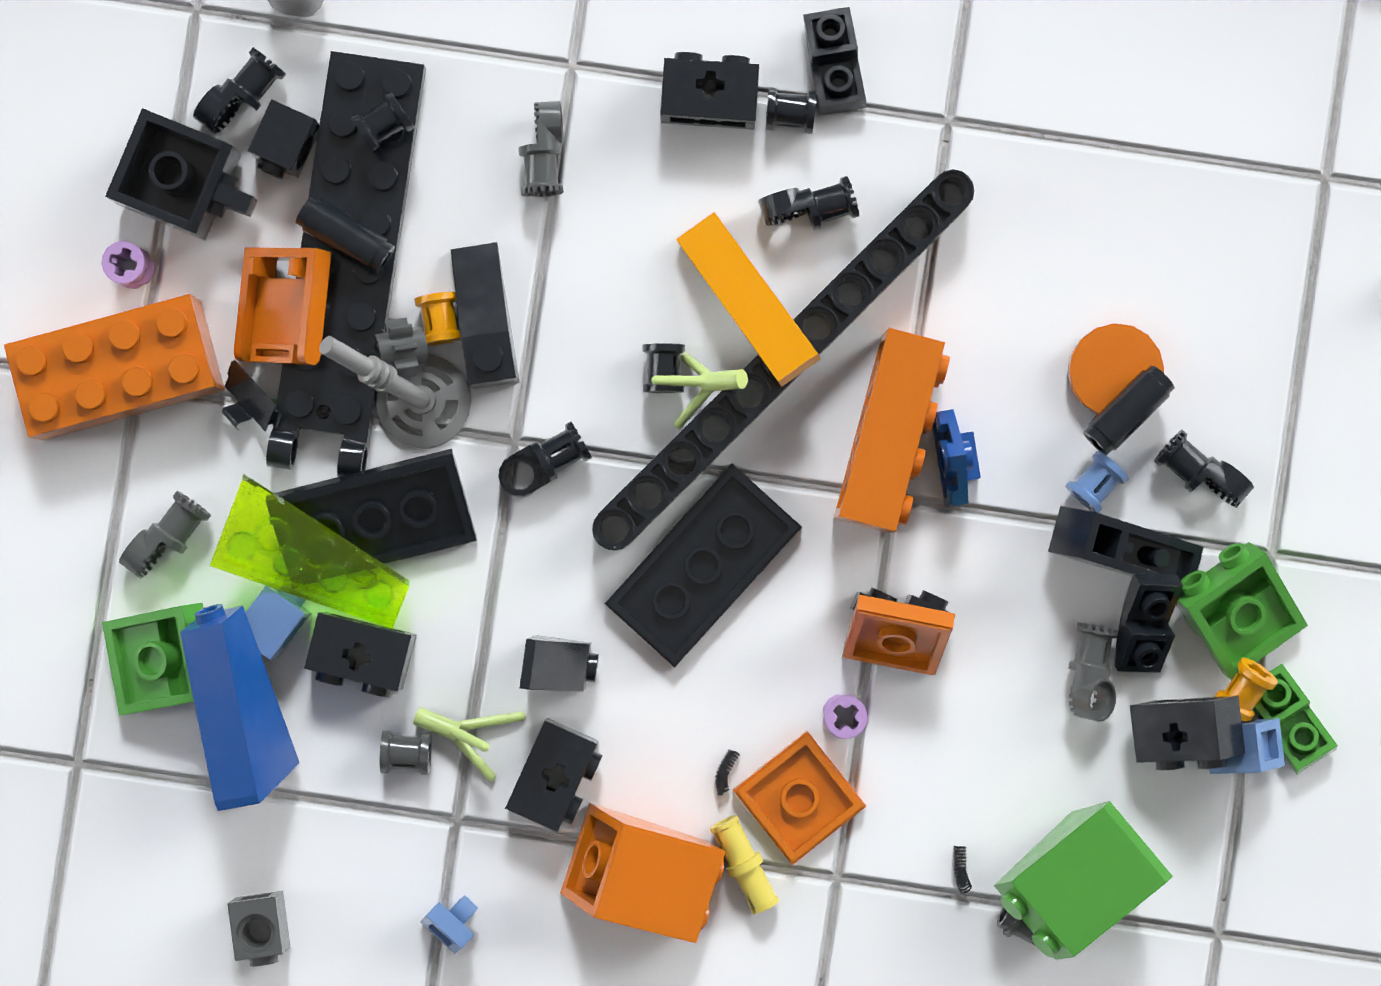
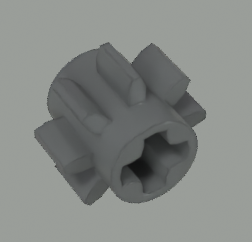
[372,317,428,378]

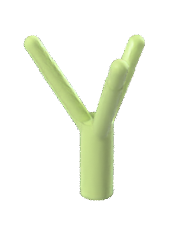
[651,353,748,429]
[413,707,526,781]

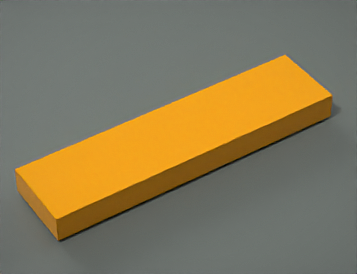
[676,212,821,387]

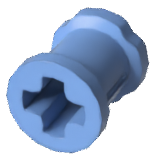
[1065,451,1129,513]

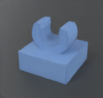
[420,895,478,954]

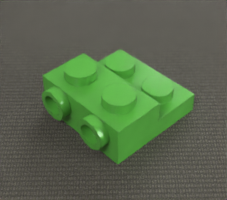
[1176,542,1308,680]
[102,602,203,716]

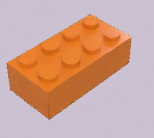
[4,294,225,440]
[833,327,950,533]

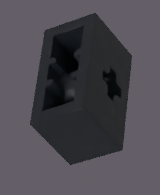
[660,52,760,130]
[304,612,417,697]
[1130,695,1245,770]
[505,718,603,832]

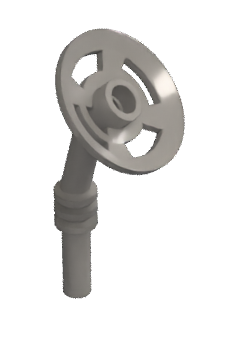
[319,336,471,448]

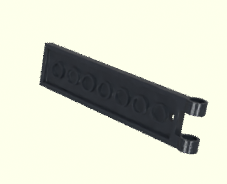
[266,51,426,477]

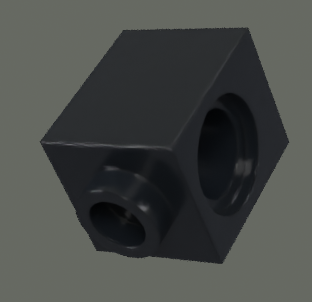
[248,99,319,180]

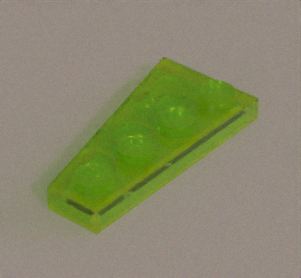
[210,474,409,629]

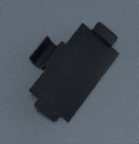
[222,360,282,432]

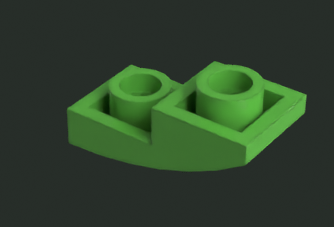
[1253,664,1338,775]

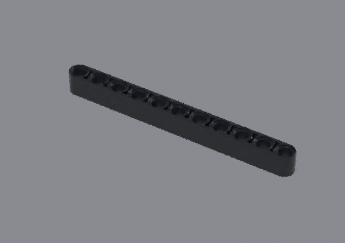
[592,169,975,551]

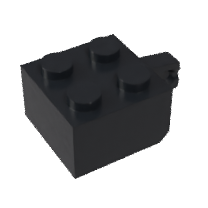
[105,108,258,241]

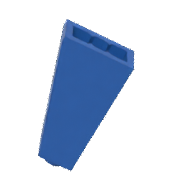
[180,604,300,811]

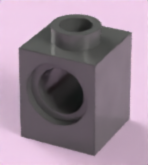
[227,891,291,967]

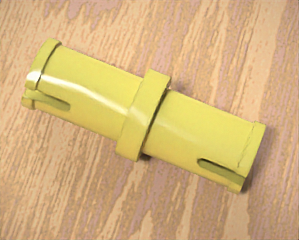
[710,815,780,914]

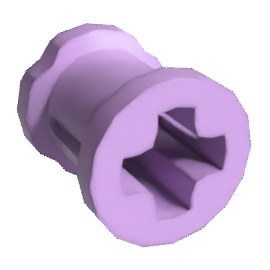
[101,241,155,289]
[823,694,868,739]

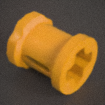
[414,291,461,346]
[1214,657,1278,722]

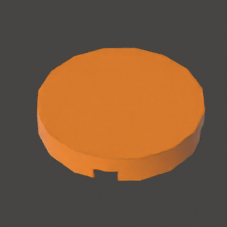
[1067,323,1164,415]

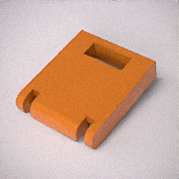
[234,247,331,365]

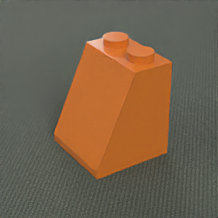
[560,803,726,943]

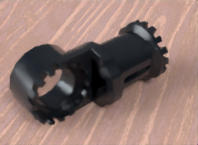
[193,47,286,134]
[758,176,860,230]
[498,421,592,498]
[1154,430,1254,508]

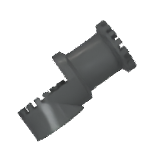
[518,101,564,197]
[119,490,211,579]
[1068,622,1118,722]

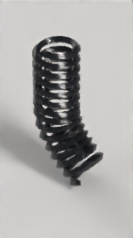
[714,749,740,796]
[953,845,972,894]

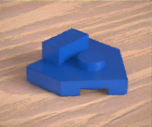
[932,409,981,508]

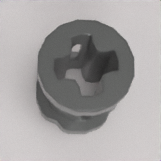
[379,731,432,775]

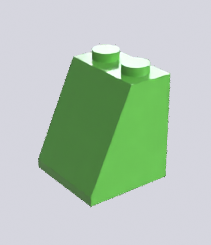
[994,801,1173,960]

